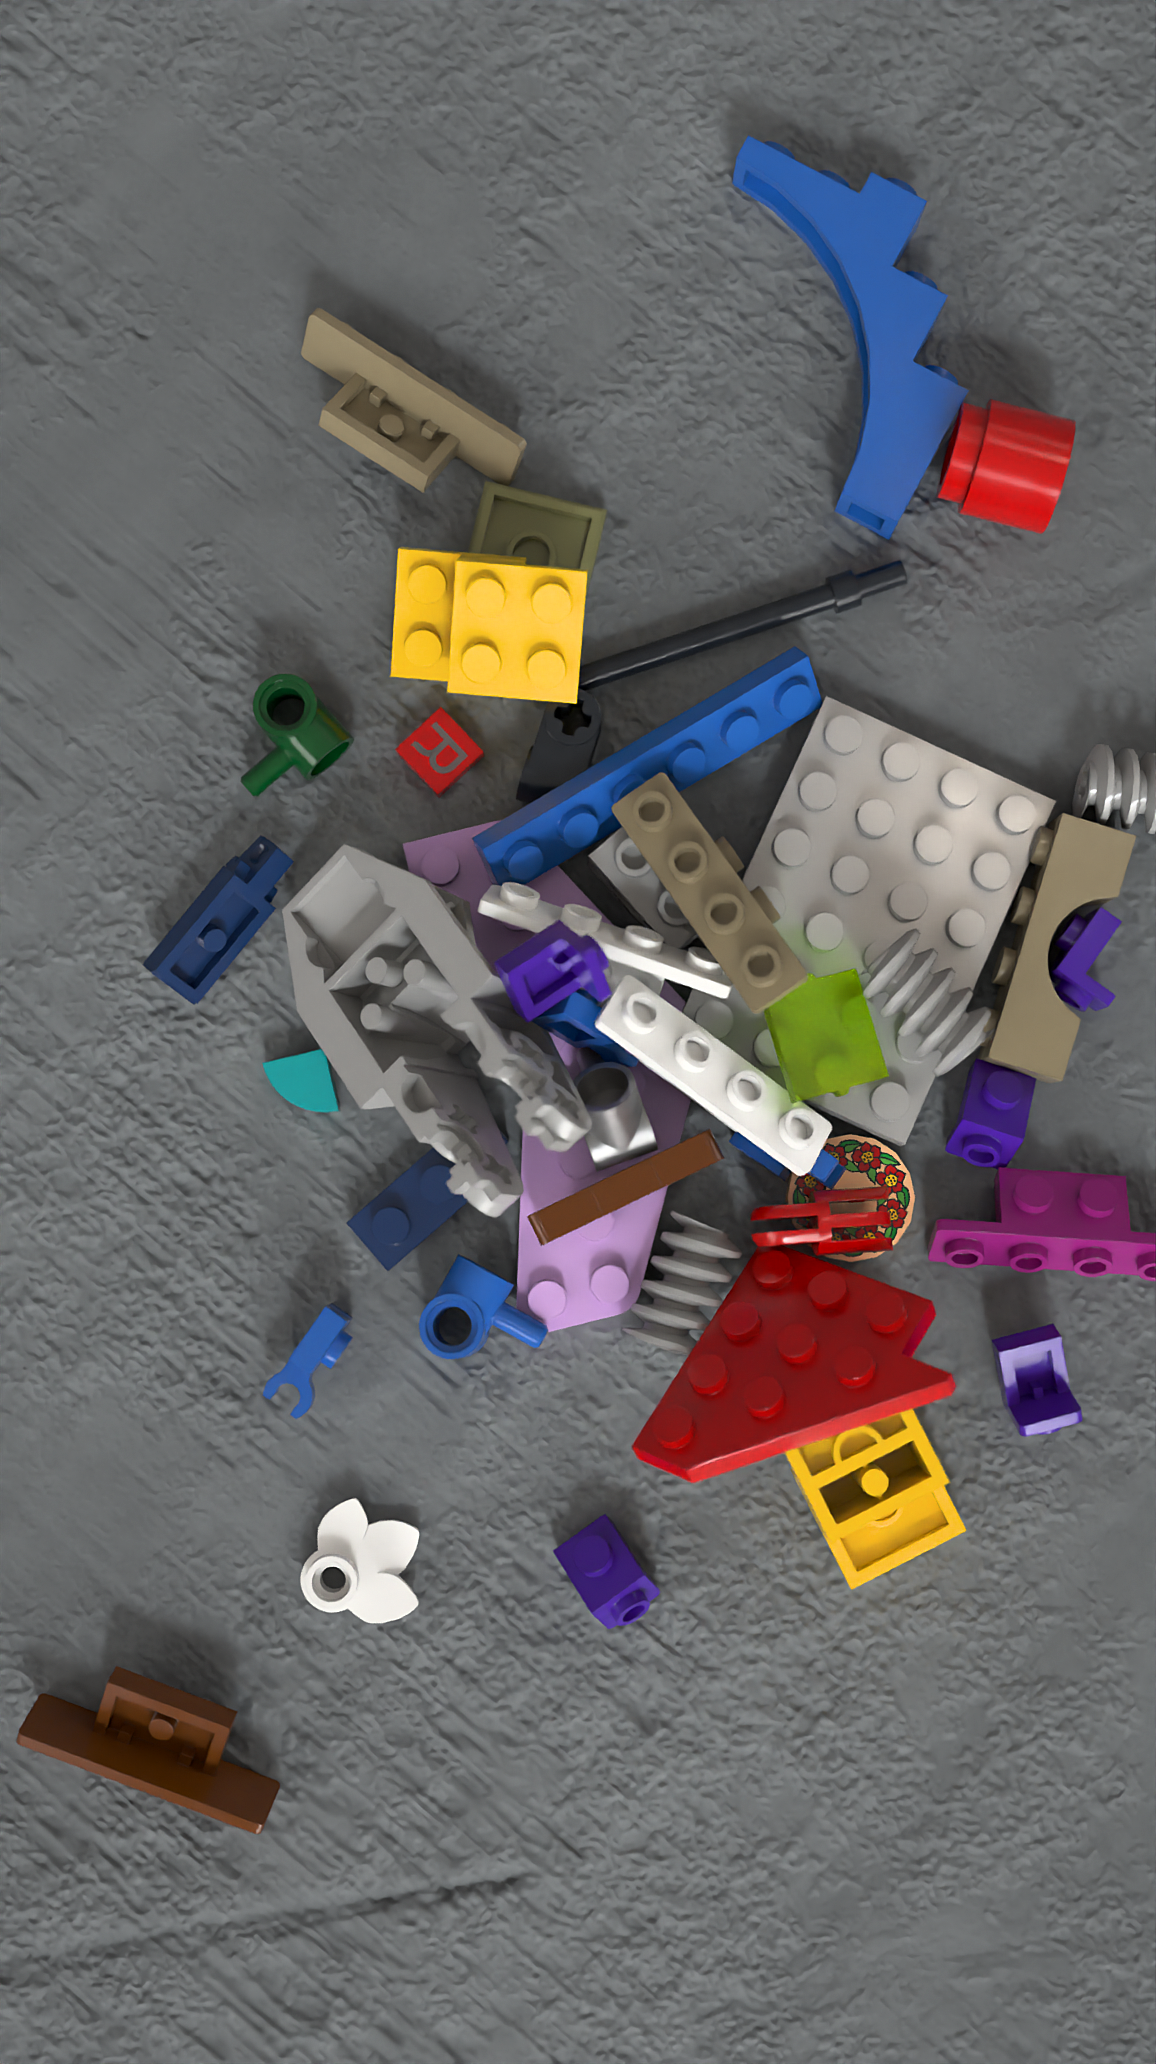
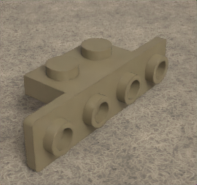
[301,308,527,493]
[612,773,808,1014]

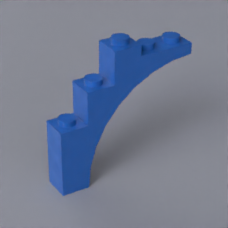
[732,135,969,540]

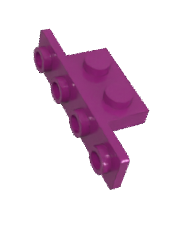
[928,1167,1156,1281]

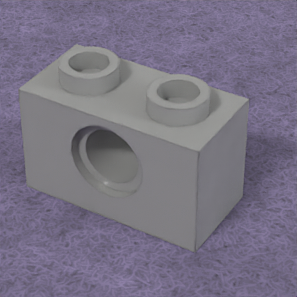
[588,827,699,950]

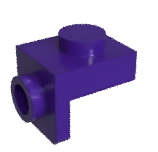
[1048,907,1122,1012]
[493,920,612,1022]
[945,1058,1037,1170]
[991,1324,1083,1437]
[553,1514,661,1629]

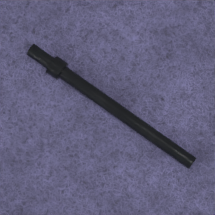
[578,560,907,691]

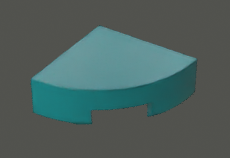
[262,1049,341,1113]

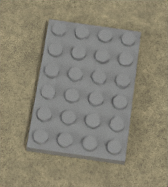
[682,696,1056,1146]

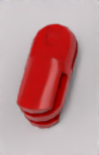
[750,1186,893,1256]

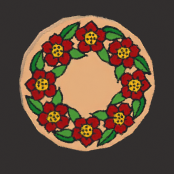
[785,1134,915,1262]

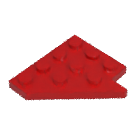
[631,1246,956,1483]

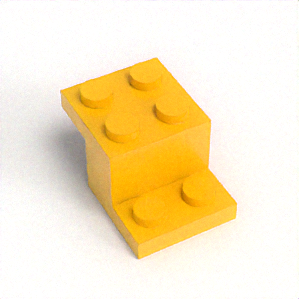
[390,547,588,704]
[784,1409,967,1590]

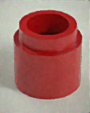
[936,399,1076,534]

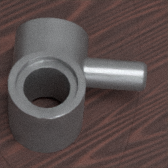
[573,1047,658,1171]

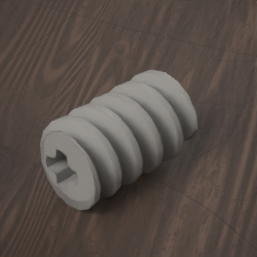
[1072,744,1156,834]
[858,929,995,1076]
[622,1211,742,1354]

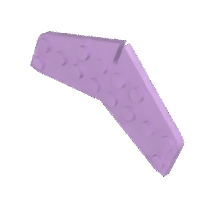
[403,820,691,1332]

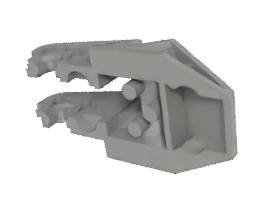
[282,844,592,1217]

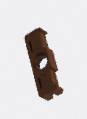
[527,1129,724,1246]

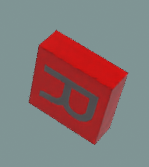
[395,707,485,798]

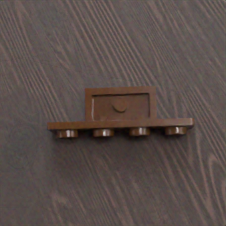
[16,1666,280,1834]

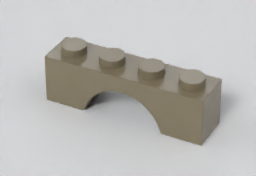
[978,813,1136,1083]

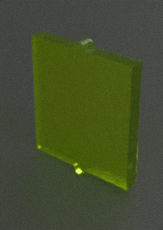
[764,968,889,1104]

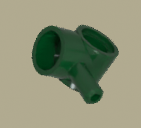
[241,674,354,797]

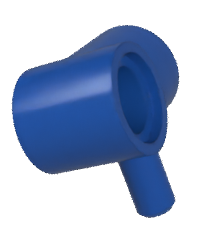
[419,1254,548,1359]

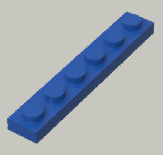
[472,646,823,886]

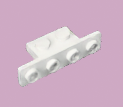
[478,882,732,1008]
[595,975,832,1176]

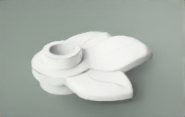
[300,1498,420,1623]

